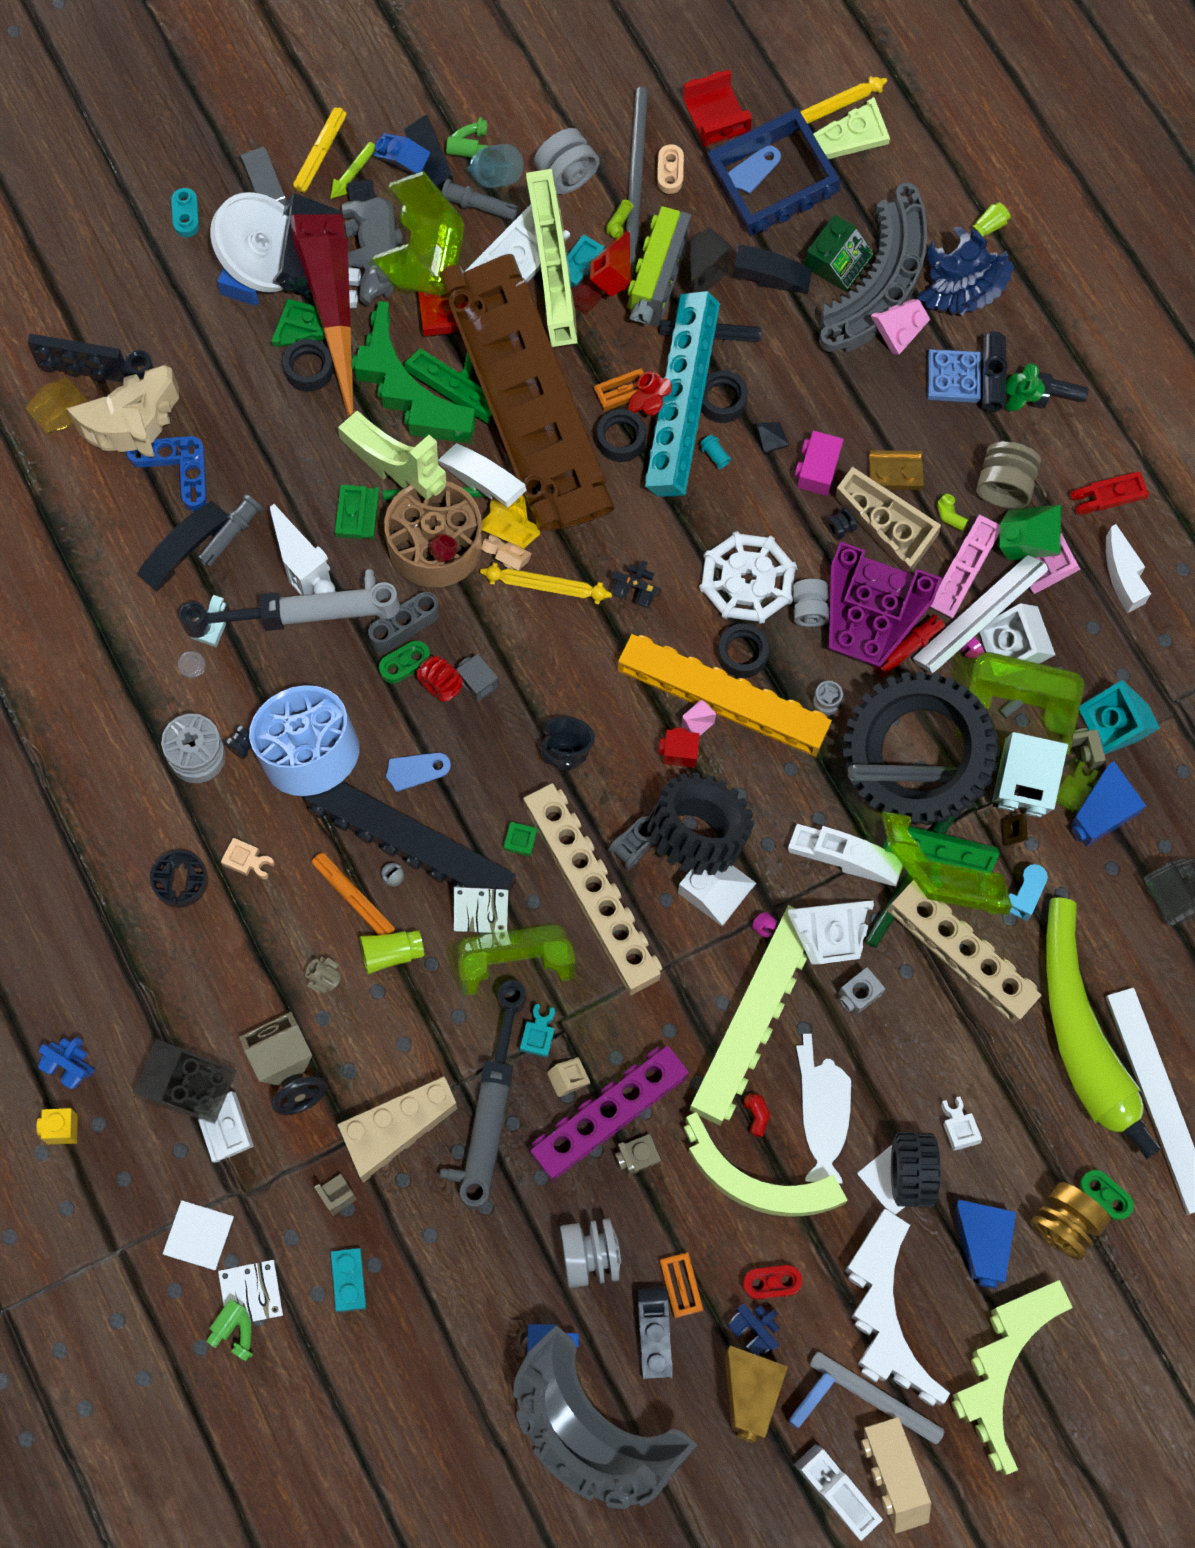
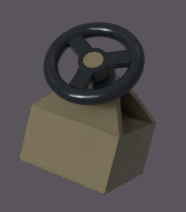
[239,1012,327,1115]

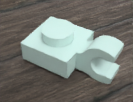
[191,595,226,647]

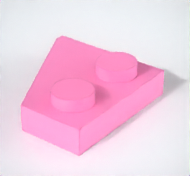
[1030,533,1081,594]

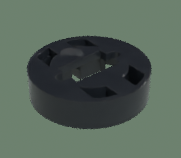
[150,850,208,908]

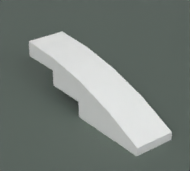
[438,443,527,508]

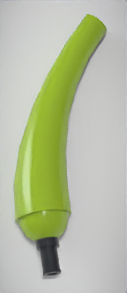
[1047,898,1161,1160]

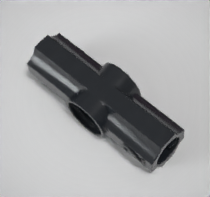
[981,331,1008,412]

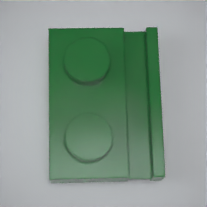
[335,485,380,540]

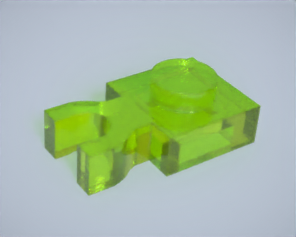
[1056,761,1098,814]

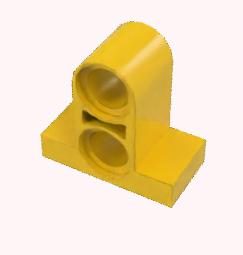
[482,494,540,549]

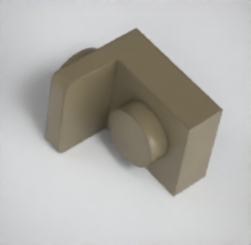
[1066,728,1106,771]
[615,1134,661,1175]

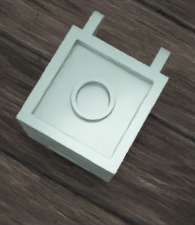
[992,732,1068,818]

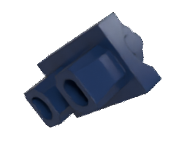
[727,1303,780,1357]

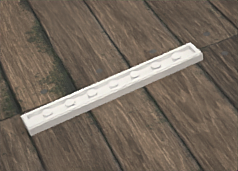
[1105,988,1195,1215]

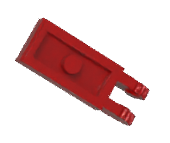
[1070,471,1149,515]

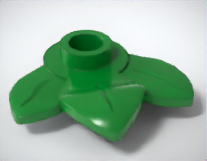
[1005,363,1045,411]

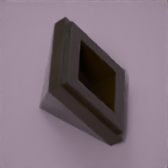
[1002,813,1028,847]

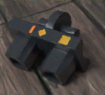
[611,561,662,608]

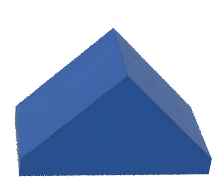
[217,268,259,306]

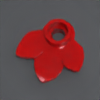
[628,371,672,416]

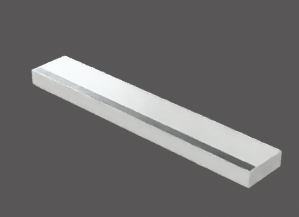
[913,555,1048,673]

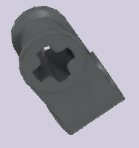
[608,816,653,870]

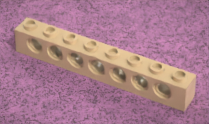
[523,783,662,996]

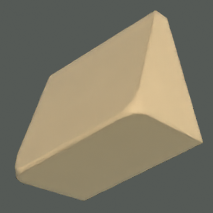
[548,1057,591,1097]

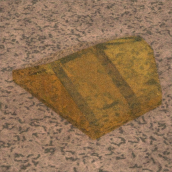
[25,378,88,435]

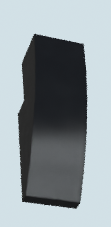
[733,244,812,294]

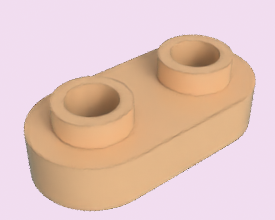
[657,145,684,194]

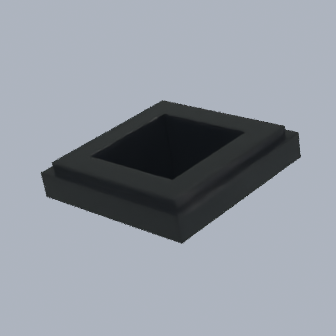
[755,422,789,454]

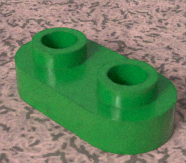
[379,641,430,683]
[1080,1170,1134,1221]

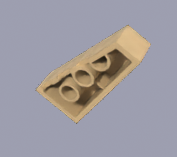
[836,467,941,574]
[337,1076,457,1183]

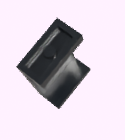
[272,193,341,299]

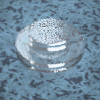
[178,651,206,678]

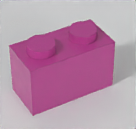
[794,431,843,496]

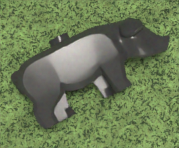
[342,197,403,306]

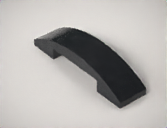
[137,501,228,592]

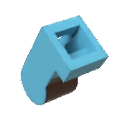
[1002,864,1048,921]

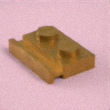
[868,450,924,490]

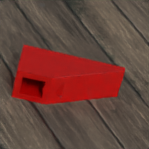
[590,231,631,297]

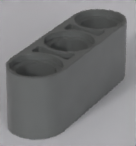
[240,147,287,205]
[368,592,439,652]

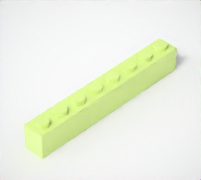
[690,905,808,1126]

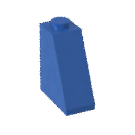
[1071,761,1146,847]
[953,1200,1016,1289]

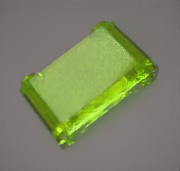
[457,925,575,996]

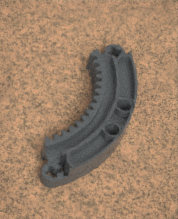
[819,183,927,353]

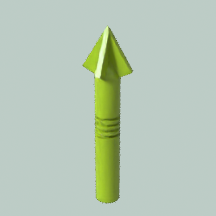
[331,142,376,199]

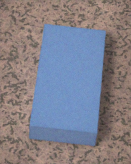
[788,1373,835,1429]

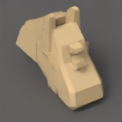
[67,365,179,457]

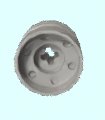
[161,714,226,783]
[560,1218,621,1288]

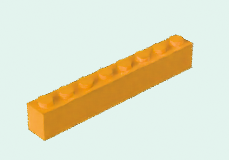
[618,634,832,757]

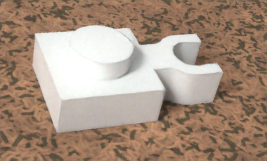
[941,1097,982,1151]

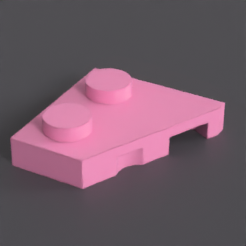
[871,299,930,355]

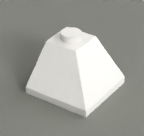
[678,866,756,926]

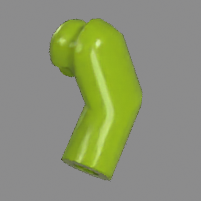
[606,200,634,238]
[937,494,968,531]

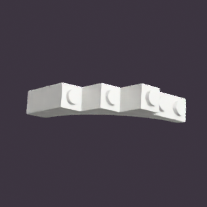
[845,1209,950,1406]

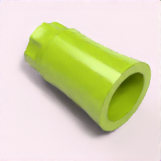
[360,931,424,975]

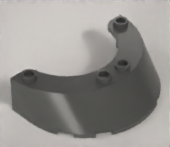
[513,1325,697,1509]

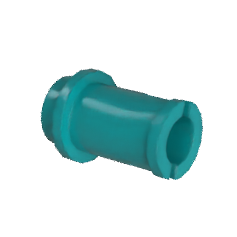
[700,435,732,469]

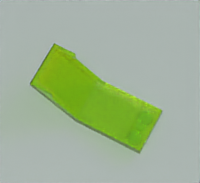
[882,811,1012,915]

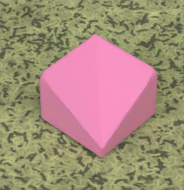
[681,700,716,735]

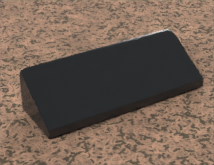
[404,114,453,192]

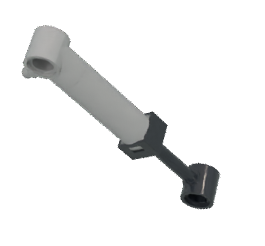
[179,569,400,638]

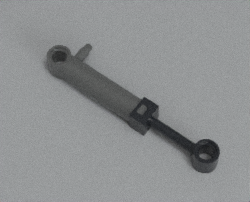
[440,980,526,1210]

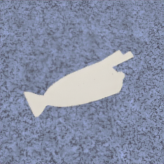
[796,1034,851,1184]

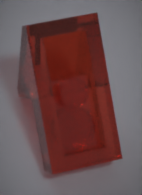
[572,266,608,315]

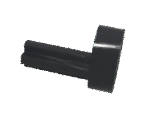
[1031,372,1089,408]

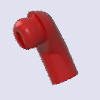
[744,1094,770,1137]

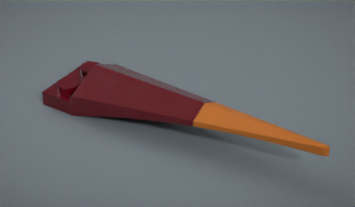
[290,214,354,417]

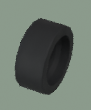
[283,339,334,392]
[701,370,748,423]
[596,409,646,462]
[718,624,769,678]

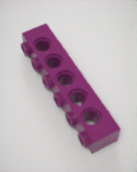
[530,1046,689,1183]

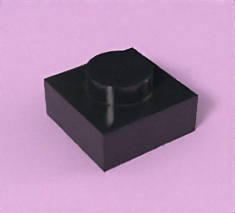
[347,179,375,202]

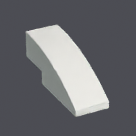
[1106,524,1151,613]
[794,1444,883,1541]

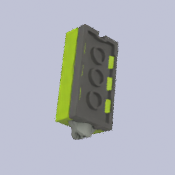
[627,206,691,327]

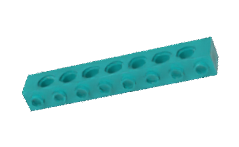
[645,291,720,497]

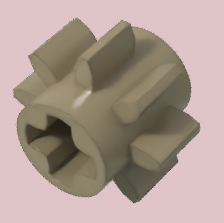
[305,957,341,993]

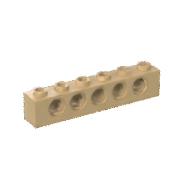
[886,880,1041,1024]

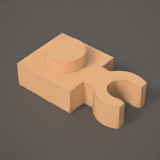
[481,535,532,570]
[221,838,275,879]

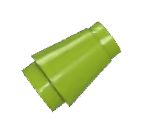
[972,202,1010,237]

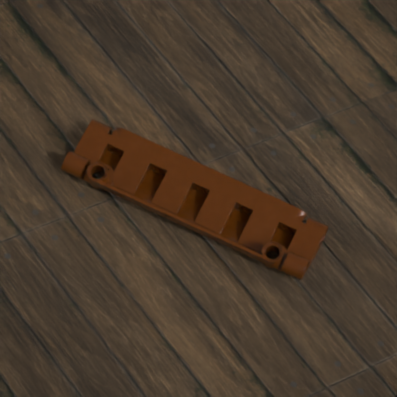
[439,254,615,531]

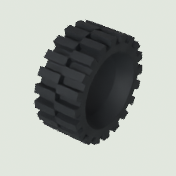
[647,773,754,876]

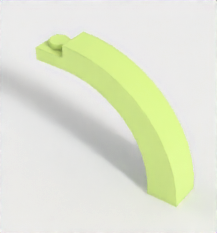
[683,1112,848,1216]

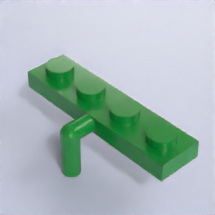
[404,348,493,423]
[884,822,1000,892]

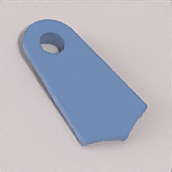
[728,146,781,194]
[386,753,451,792]

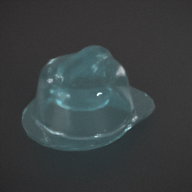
[466,144,524,188]

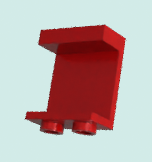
[682,69,752,147]

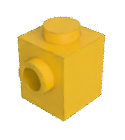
[37,1108,78,1145]

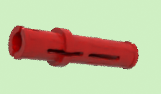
[873,614,945,677]

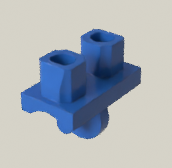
[38,1037,95,1089]

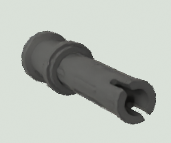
[440,179,519,222]
[196,494,263,568]

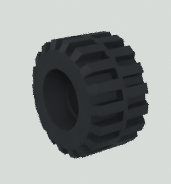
[891,1132,940,1207]

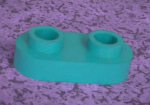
[171,188,200,238]

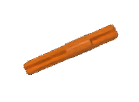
[312,853,395,935]

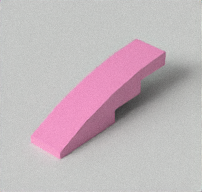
[930,515,1000,618]

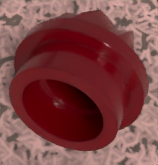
[431,534,458,562]

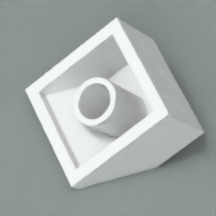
[979,603,1055,676]

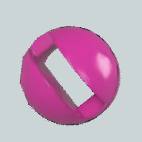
[961,636,984,659]
[753,912,778,937]

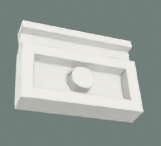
[195,1092,254,1163]

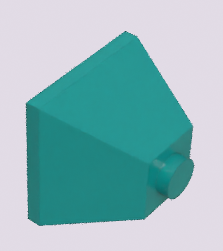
[1078,681,1160,755]

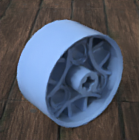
[249,685,359,796]

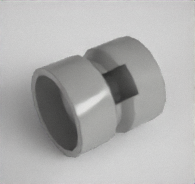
[793,579,829,627]

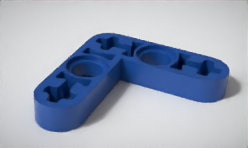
[126,436,207,511]

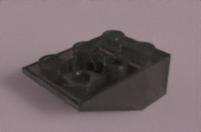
[133,1039,237,1124]

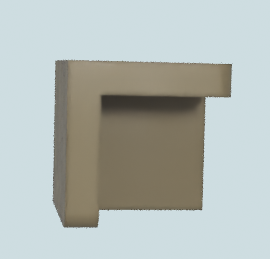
[314,1174,357,1216]

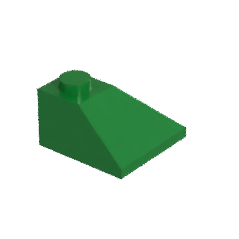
[1000,504,1062,560]

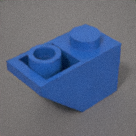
[373,133,431,175]

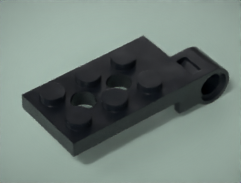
[27,333,154,383]

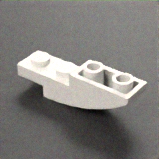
[788,824,904,887]

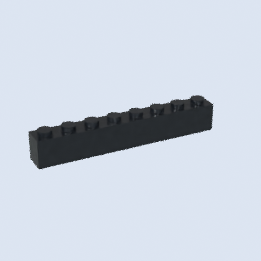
[305,782,516,895]

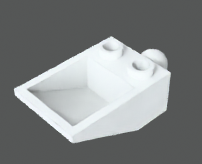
[270,504,335,595]

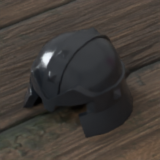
[541,716,595,771]

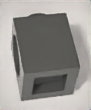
[456,654,499,703]

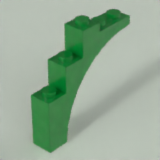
[352,301,476,444]

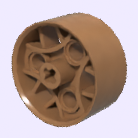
[385,481,483,588]

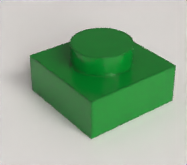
[504,822,538,857]

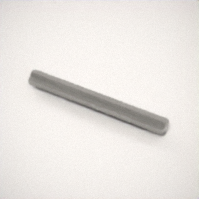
[810,1352,944,1444]

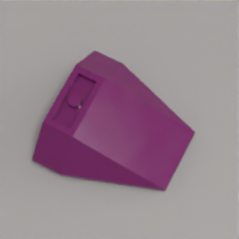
[829,541,942,668]

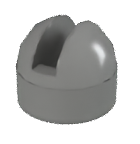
[381,863,404,887]

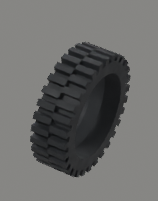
[843,671,999,825]

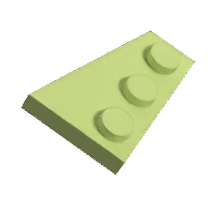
[814,97,890,159]

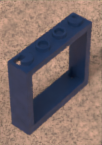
[707,107,840,237]

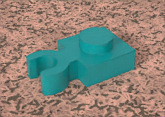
[520,1004,555,1058]

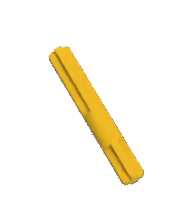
[293,107,347,193]

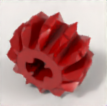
[417,656,463,702]

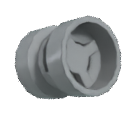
[813,681,843,715]

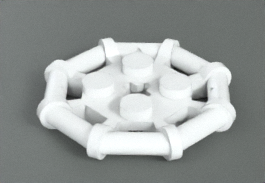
[699,531,797,624]

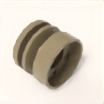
[976,441,1041,509]

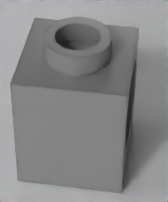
[838,967,885,1016]

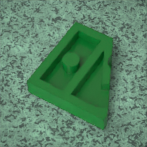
[272,299,327,347]

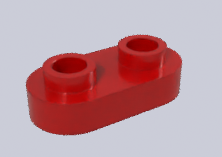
[743,1265,802,1300]

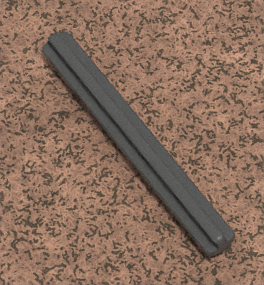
[848,765,959,782]

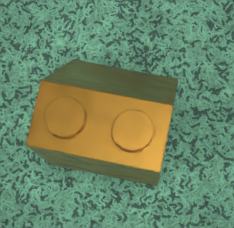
[725,1346,788,1444]

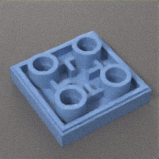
[928,349,981,403]

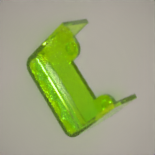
[373,171,464,296]
[955,652,1084,758]

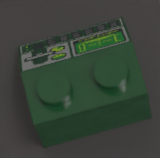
[804,214,875,293]

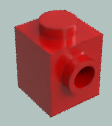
[659,728,700,768]

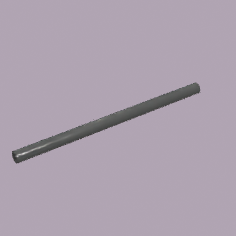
[625,87,648,291]

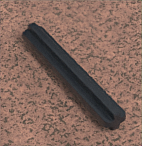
[660,319,762,342]

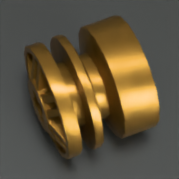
[1030,1182,1111,1260]

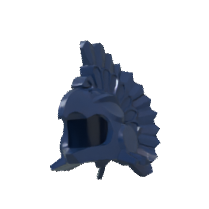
[917,226,1015,316]

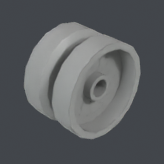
[534,128,600,194]

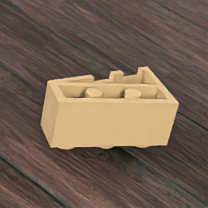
[861,1417,931,1534]

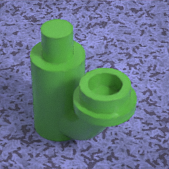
[446,117,488,158]
[206,1298,253,1361]

